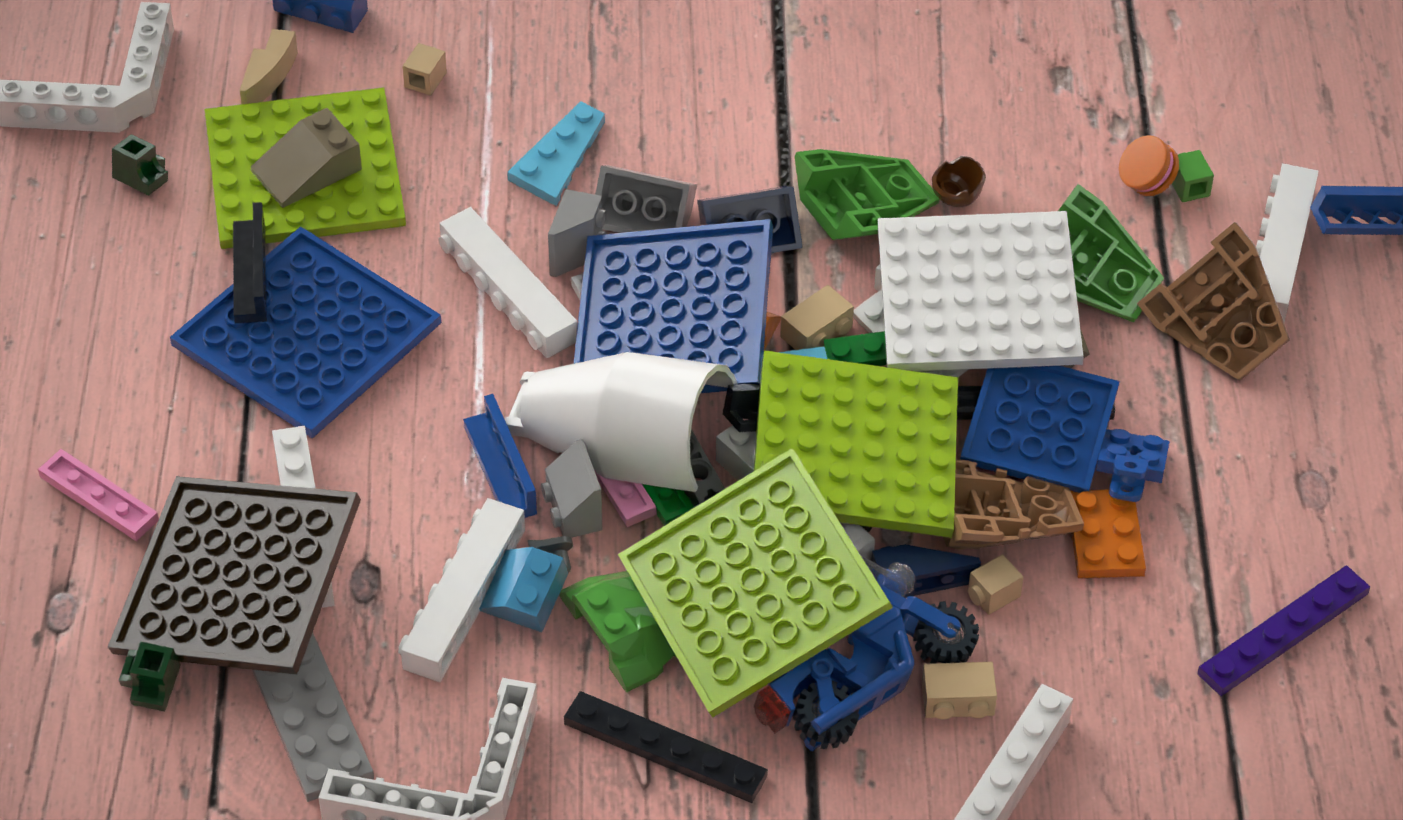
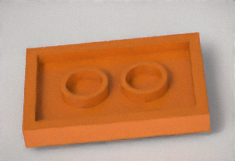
[1071,489,1146,578]

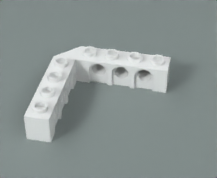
[0,2,174,133]
[319,678,538,820]

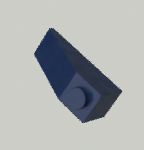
[871,544,981,598]

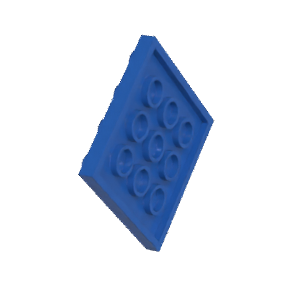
[960,365,1120,493]

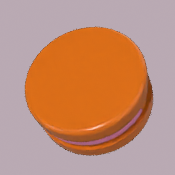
[1119,135,1179,196]

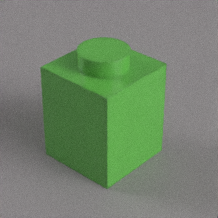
[1172,150,1214,203]

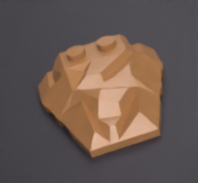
[1137,222,1290,381]
[943,459,1084,550]

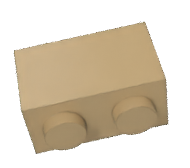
[780,285,854,350]
[922,662,997,719]

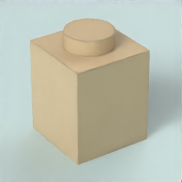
[402,43,447,95]
[968,554,1023,615]

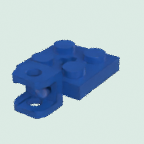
[1096,429,1170,502]

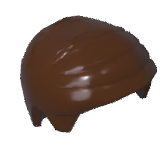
[932,156,986,207]

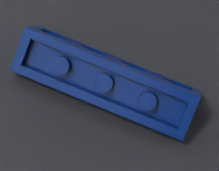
[1310,186,1403,235]
[463,394,537,518]

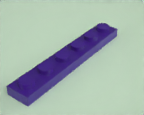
[1197,565,1370,696]

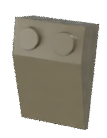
[251,108,362,208]

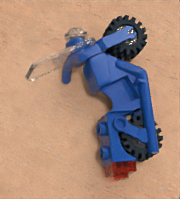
[754,555,979,751]

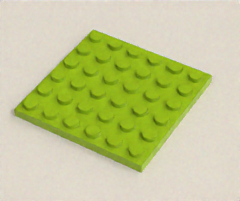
[204,87,406,249]
[754,350,958,538]
[618,448,893,718]

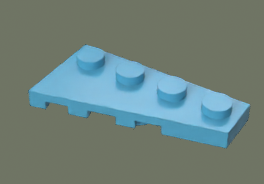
[507,101,605,206]

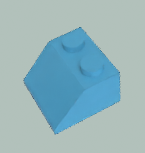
[479,547,568,632]

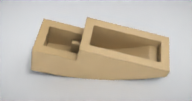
[240,29,298,104]

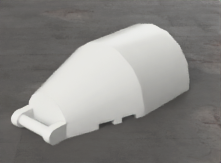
[504,352,738,492]

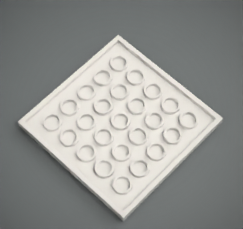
[878,211,1083,371]

